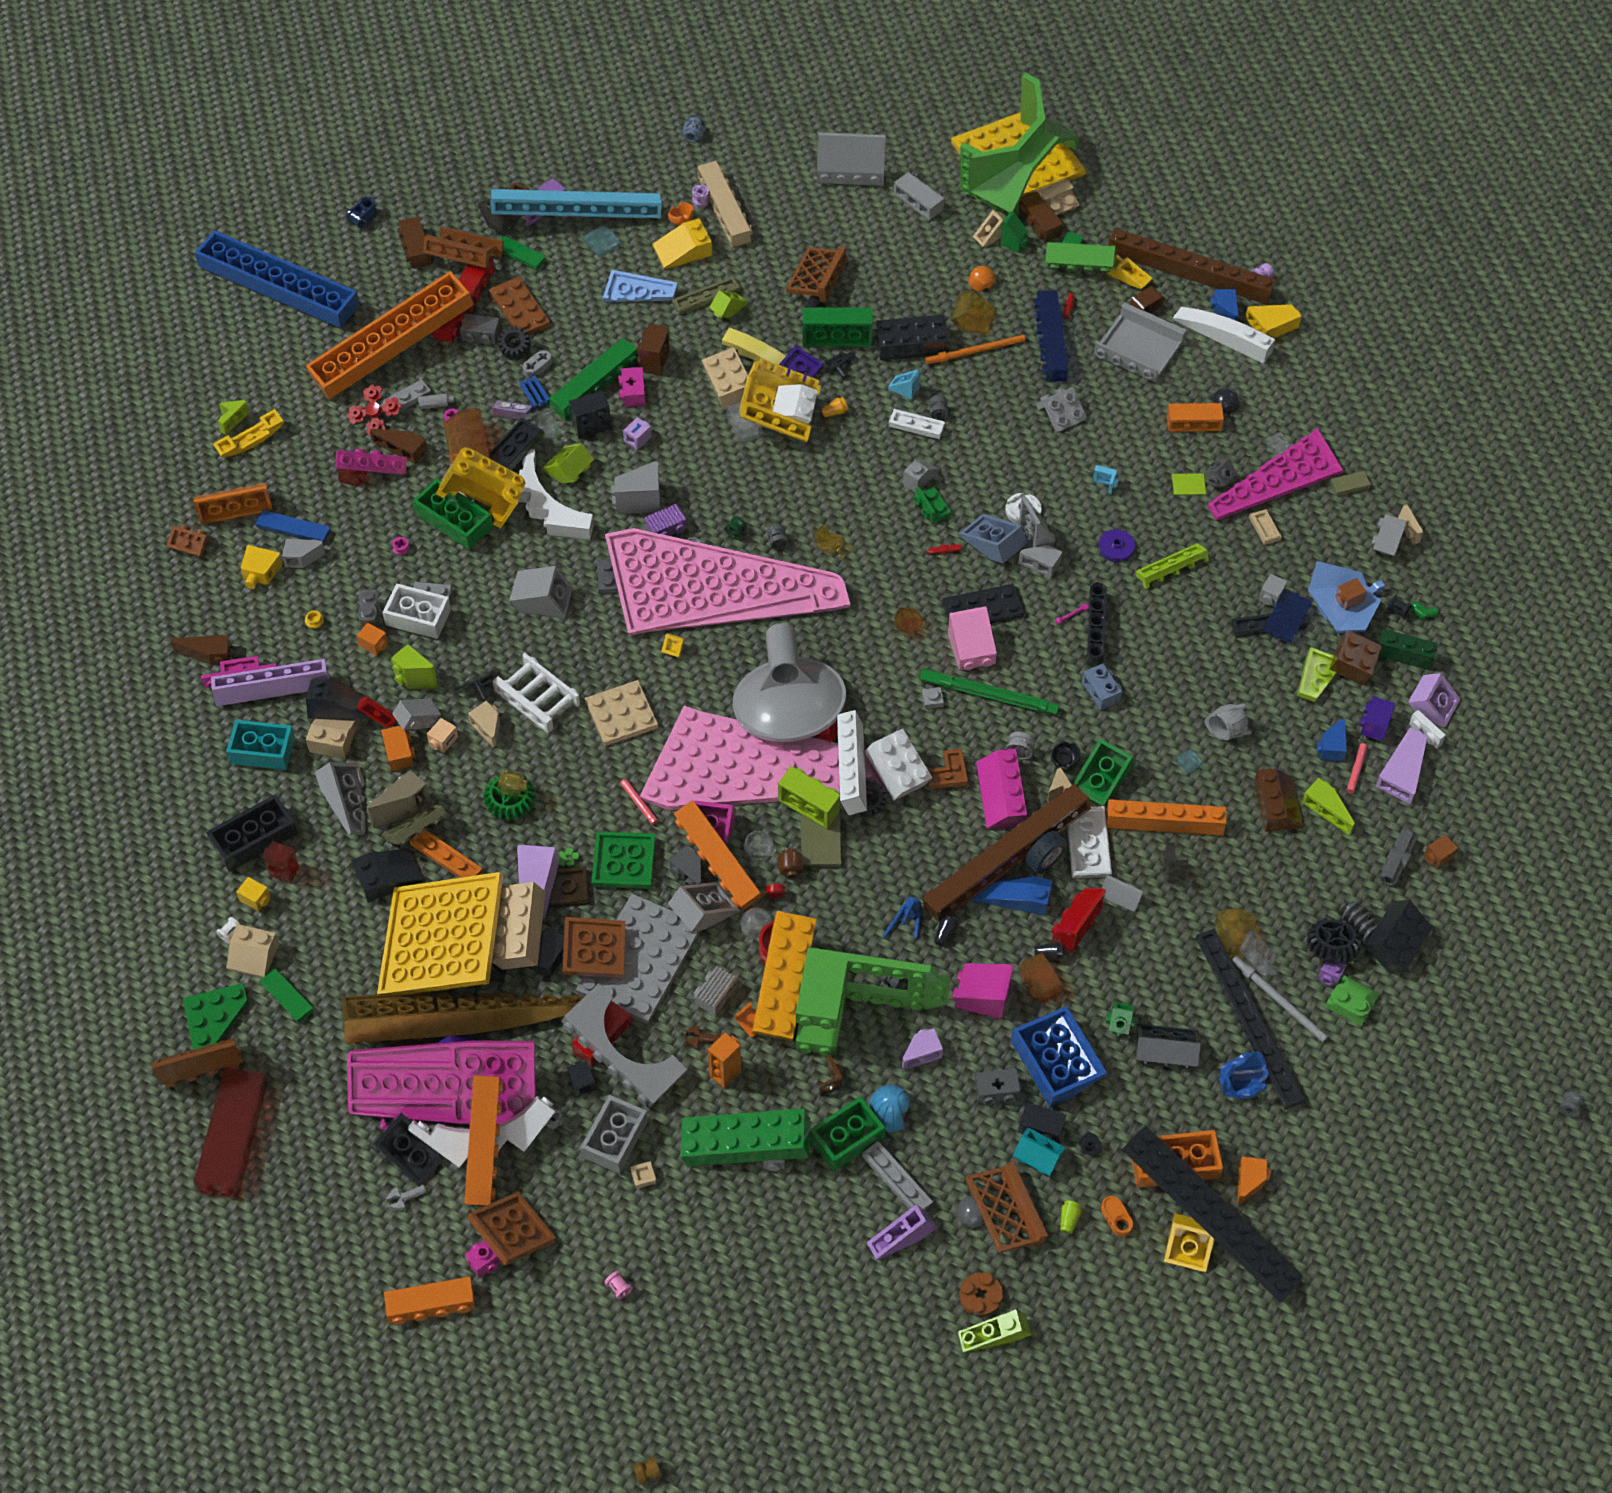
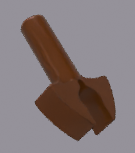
[685,1026,722,1049]

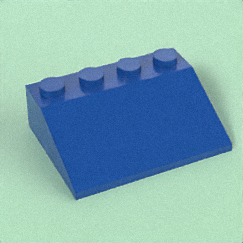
[1010,1006,1107,1108]

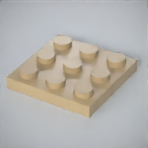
[585,680,658,746]

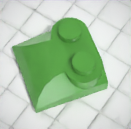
[1325,974,1380,1026]

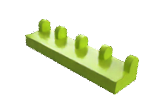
[1136,543,1209,589]

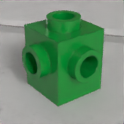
[1106,1002,1136,1036]

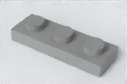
[377,379,432,419]

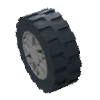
[1025,831,1067,874]

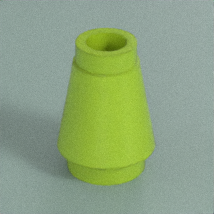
[1060,1201,1082,1234]

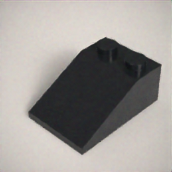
[306,678,369,719]
[351,848,423,903]
[369,1113,445,1187]

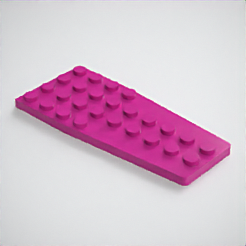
[347,1041,536,1124]

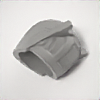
[1205,703,1252,740]

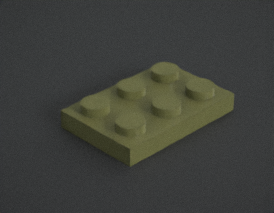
[383,804,446,845]

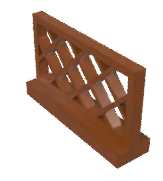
[786,246,848,302]
[965,1162,1048,1254]

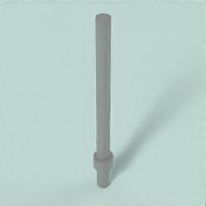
[1232,956,1328,1042]

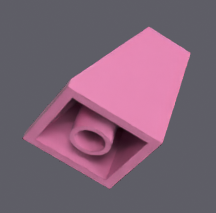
[948,606,997,671]

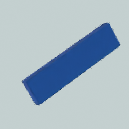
[255,510,331,544]

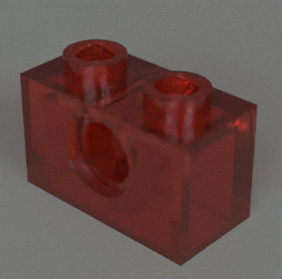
[263,841,300,884]

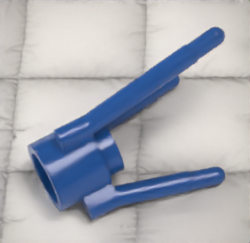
[883,897,923,939]

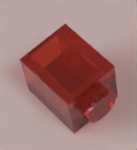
[337,468,367,487]

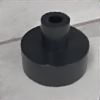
[1079,1133,1101,1156]

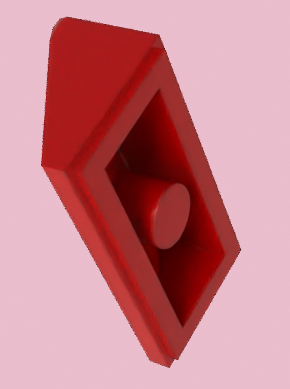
[357,696,397,729]

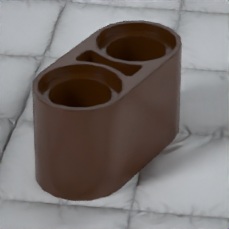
[1129,286,1165,313]

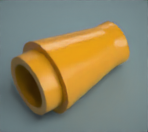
[821,397,848,418]

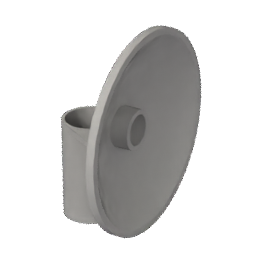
[733,623,846,742]

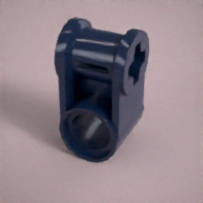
[346,196,378,229]

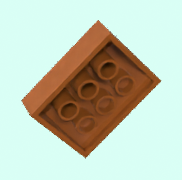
[151,1037,244,1088]

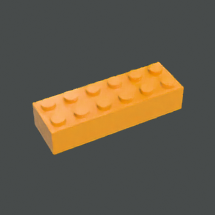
[752,911,816,1041]

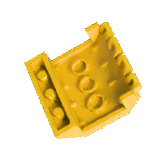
[739,358,821,443]

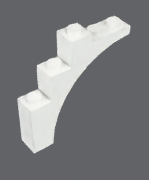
[519,449,594,540]

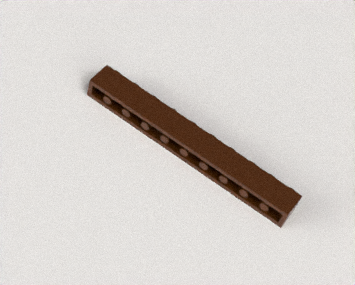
[1108,228,1276,305]
[922,784,1091,922]

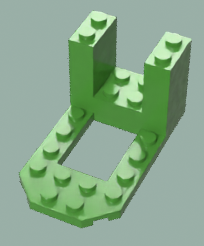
[796,947,951,1057]

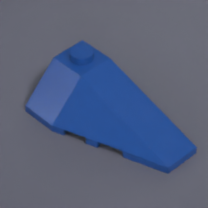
[970,876,1053,916]

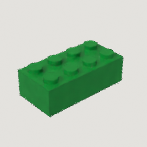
[803,307,873,347]
[412,478,493,550]

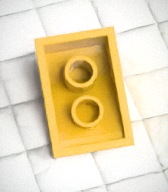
[653,218,712,270]

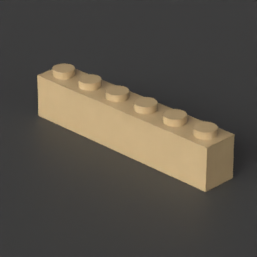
[697,161,753,247]

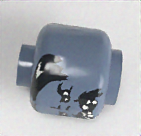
[682,117,706,142]

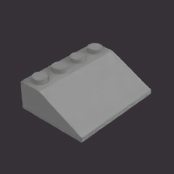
[817,132,885,186]

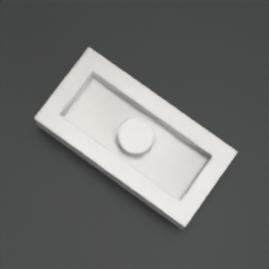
[1409,710,1446,749]

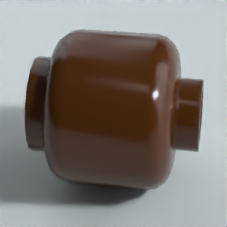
[777,848,804,879]

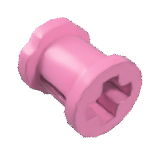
[605,1270,633,1300]

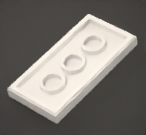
[1067,806,1112,878]

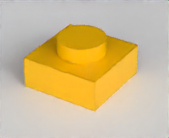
[661,633,685,657]

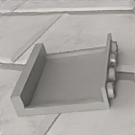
[1094,302,1186,382]

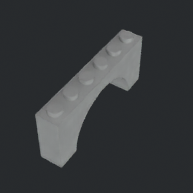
[562,983,687,1108]

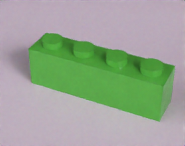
[1045,242,1117,272]

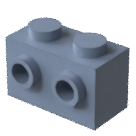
[1082,664,1123,711]

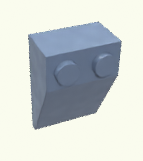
[959,514,1027,563]

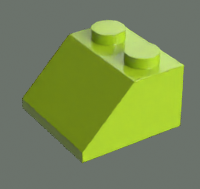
[541,443,594,484]
[391,644,438,690]

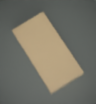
[1249,509,1282,545]

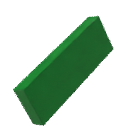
[501,236,546,271]
[259,969,314,1023]

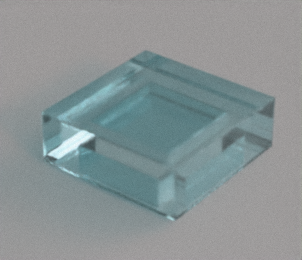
[1175,748,1203,774]

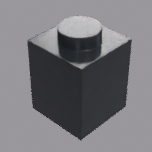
[567,1061,596,1097]

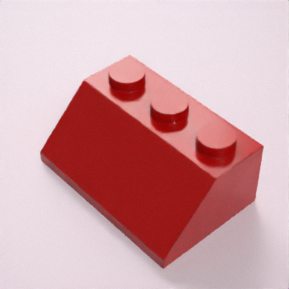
[1051,888,1106,953]

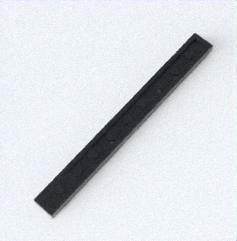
[1196,928,1304,1110]

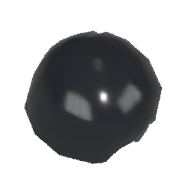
[1212,387,1240,414]
[1051,741,1080,770]

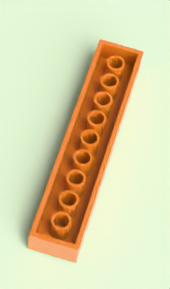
[305,271,474,400]

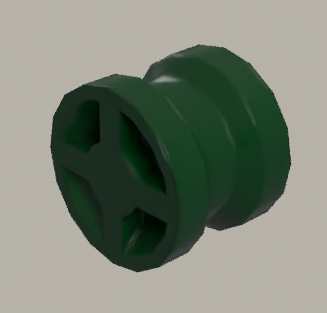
[724,516,747,539]

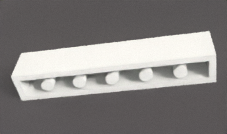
[837,710,867,815]

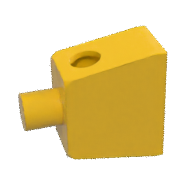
[241,545,283,589]

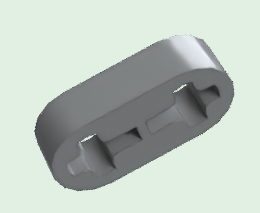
[523,350,552,378]

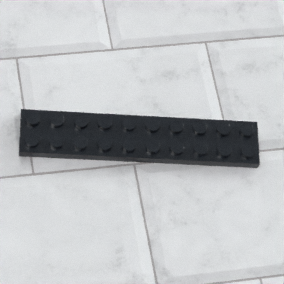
[1122,1125,1303,1303]

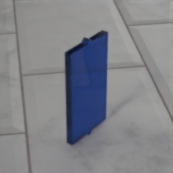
[1263,589,1312,643]

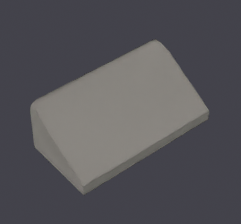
[1102,875,1143,912]

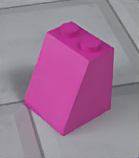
[952,963,1014,1019]

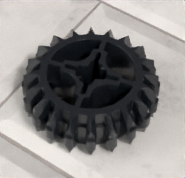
[1307,917,1362,965]

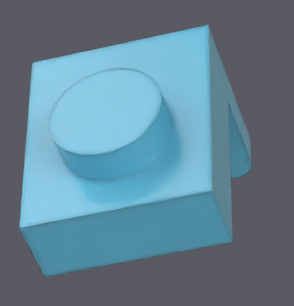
[1093,465,1119,494]

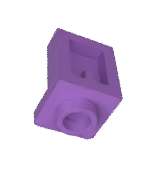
[1318,961,1346,987]

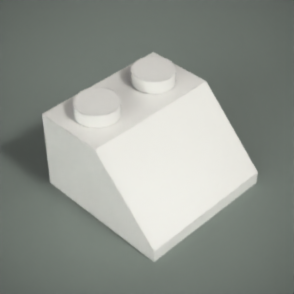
[772,384,818,424]

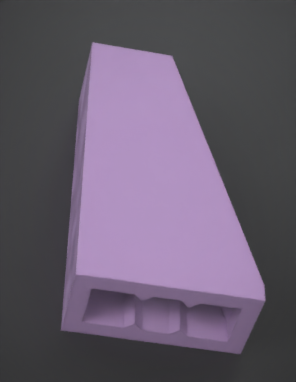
[1376,727,1427,804]
[517,845,561,920]

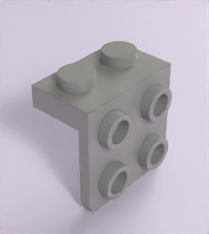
[1036,387,1086,432]

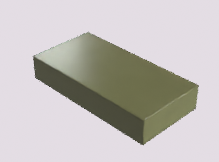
[1330,471,1371,496]

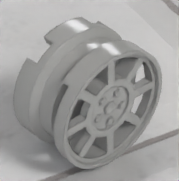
[1006,732,1036,759]

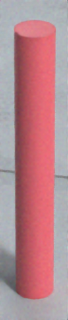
[1346,743,1368,794]
[620,779,658,825]

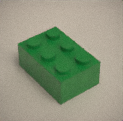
[810,1096,885,1171]

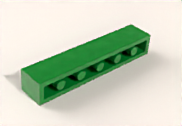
[549,338,638,420]

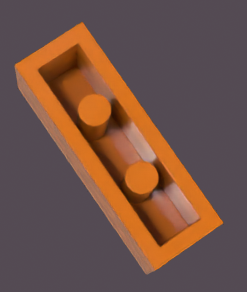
[1167,403,1224,432]
[708,1033,741,1089]

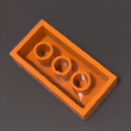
[1131,1130,1223,1188]

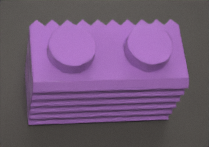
[645,504,687,536]

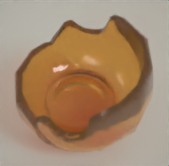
[894,607,922,635]

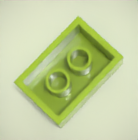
[778,766,840,829]

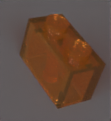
[1019,953,1063,1003]

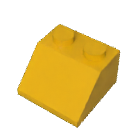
[1164,1213,1214,1272]

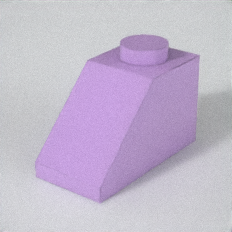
[902,1028,943,1070]

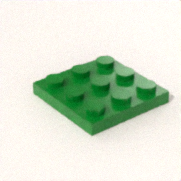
[592,831,656,889]

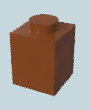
[1335,578,1367,610]
[1424,834,1458,869]

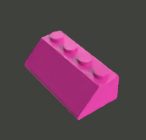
[976,749,1027,830]

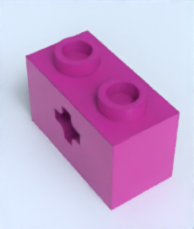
[618,367,645,407]

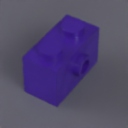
[1359,696,1395,741]

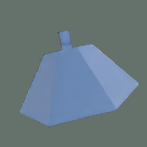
[1308,561,1385,633]

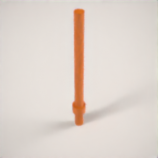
[925,335,1025,365]

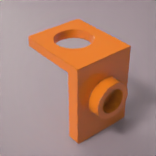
[733,1002,756,1038]

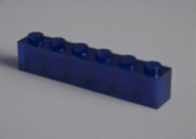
[1033,290,1068,382]

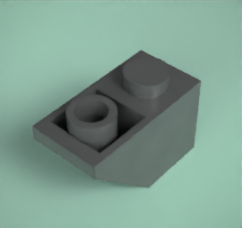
[670,846,701,885]

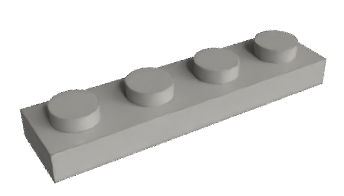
[862,1141,933,1210]

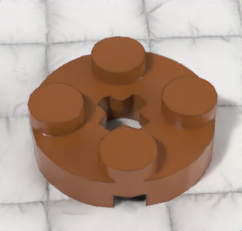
[959,1272,1003,1317]

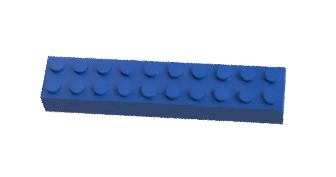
[195,230,360,328]

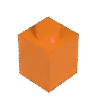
[356,623,388,656]

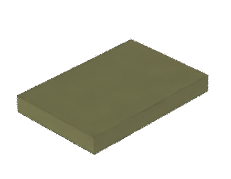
[801,813,841,868]

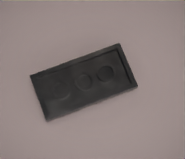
[942,584,1024,624]

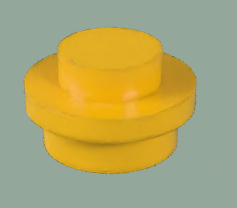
[305,611,324,629]

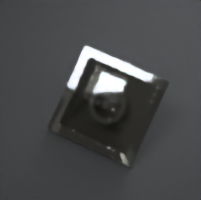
[478,199,522,234]

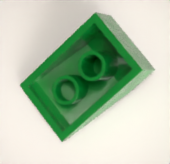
[1073,738,1137,806]

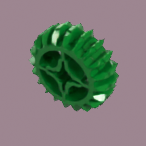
[483,771,536,822]

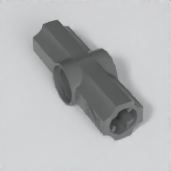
[1380,830,1417,886]

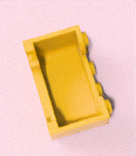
[436,447,525,529]

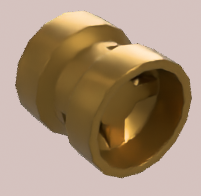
[633,1456,661,1485]

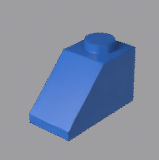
[1210,289,1238,321]
[1317,719,1347,762]

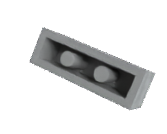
[894,172,944,221]

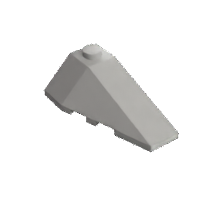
[315,762,365,835]

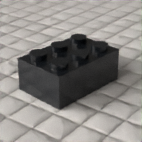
[1365,900,1433,972]

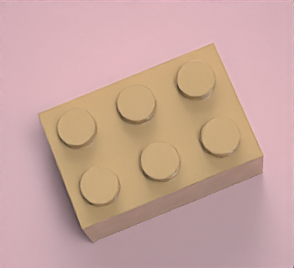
[702,347,748,410]

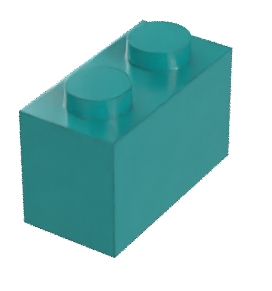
[1013,1127,1065,1176]

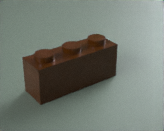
[1019,191,1063,243]
[397,216,432,268]

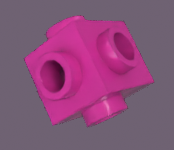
[465,1240,500,1278]

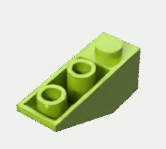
[958,1310,1031,1353]

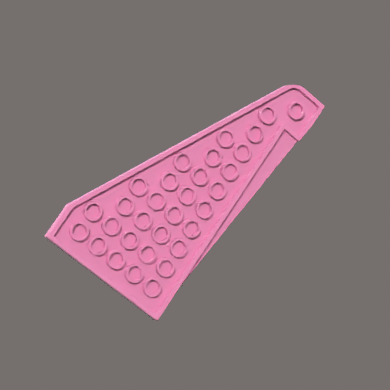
[605,528,850,636]
[639,706,888,810]

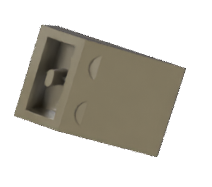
[366,770,431,828]

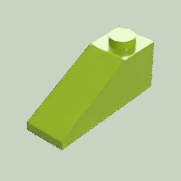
[1302,778,1355,836]

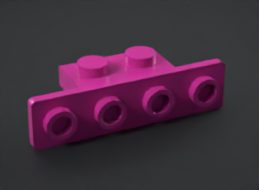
[335,449,407,475]
[201,656,277,688]

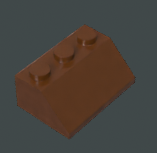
[1254,768,1304,832]

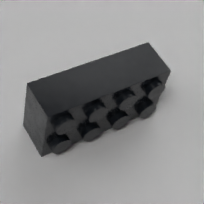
[875,314,950,361]
[206,794,298,872]

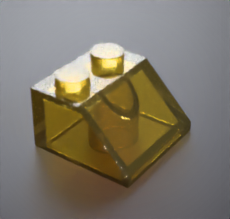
[951,288,995,335]
[1214,908,1265,957]

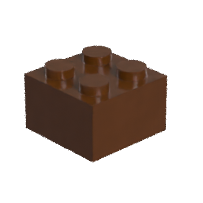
[637,323,670,376]
[1329,630,1382,685]

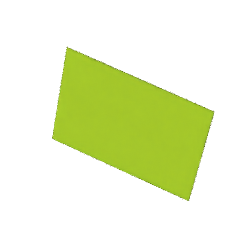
[1172,473,1206,495]

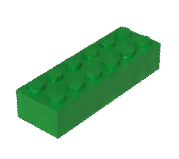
[680,1108,810,1167]

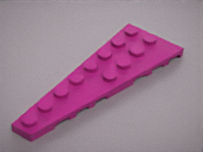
[1207,428,1343,521]

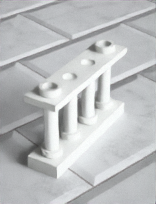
[493,653,580,733]

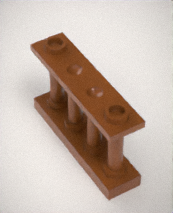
[423,226,504,268]

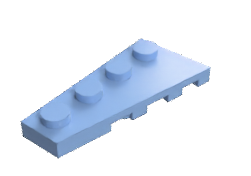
[603,270,678,302]

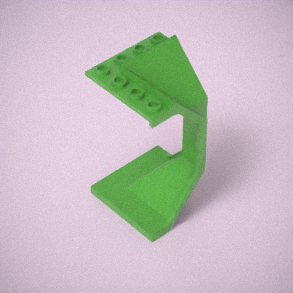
[960,73,1079,217]

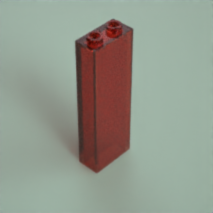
[194,1068,268,1198]

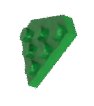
[183,983,248,1049]

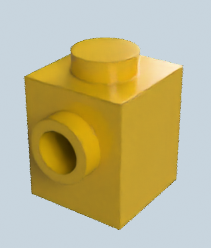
[236,877,271,912]

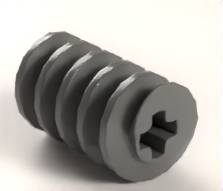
[1338,900,1378,944]

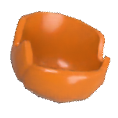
[668,202,694,226]
[968,266,996,292]

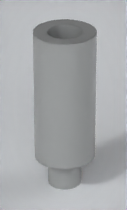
[418,393,454,410]

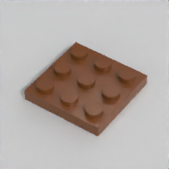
[562,917,625,978]
[467,1192,556,1265]

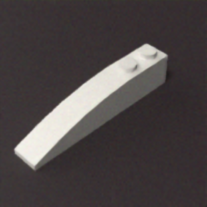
[1173,307,1275,364]

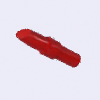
[1062,292,1075,319]
[926,544,961,554]

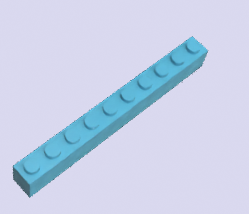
[491,189,662,218]

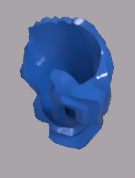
[1219,1052,1269,1099]

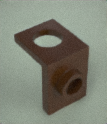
[819,1055,843,1096]

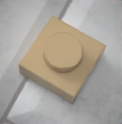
[630,1161,656,1189]

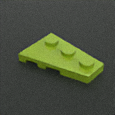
[1297,647,1336,702]

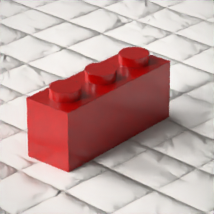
[572,1001,632,1067]

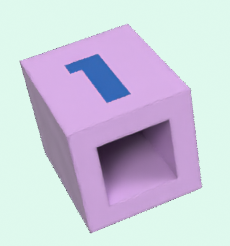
[623,417,652,450]

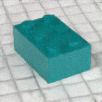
[226,720,295,770]

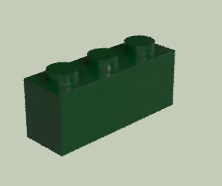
[1378,629,1438,670]

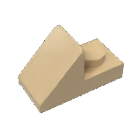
[1398,504,1423,545]
[1048,768,1072,801]

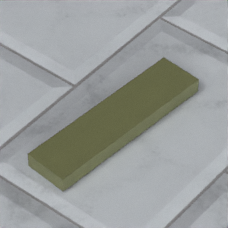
[672,276,741,315]

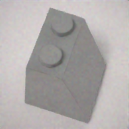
[611,461,660,514]
[510,566,573,618]

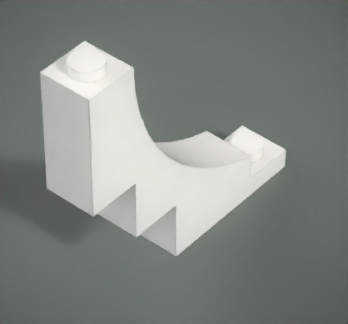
[409,1096,555,1168]

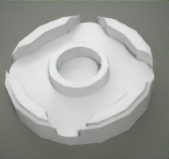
[1005,493,1041,524]

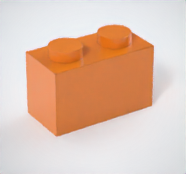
[381,726,416,771]

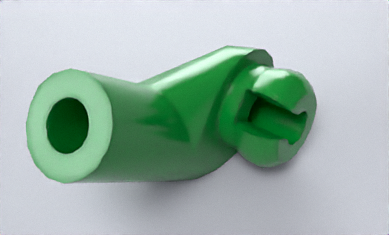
[1410,602,1438,619]

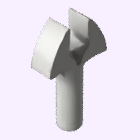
[386,1185,427,1211]

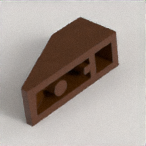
[370,429,428,464]
[171,635,231,665]

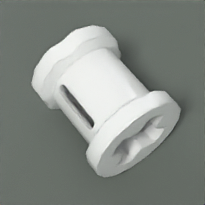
[216,917,240,944]

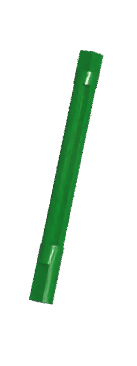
[919,668,1059,714]

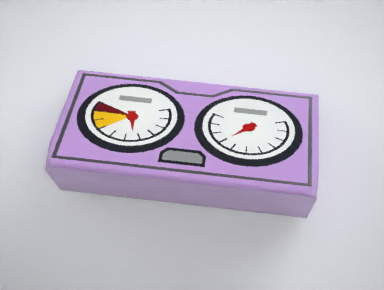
[492,401,532,421]

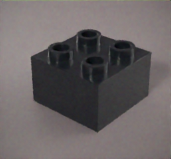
[569,391,612,439]

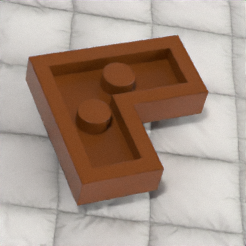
[927,749,968,789]

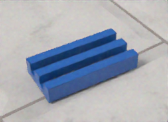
[519,376,550,410]

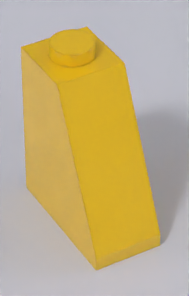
[1245,304,1301,338]

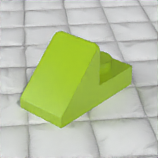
[218,400,250,435]

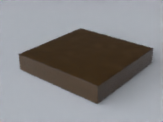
[549,867,589,908]

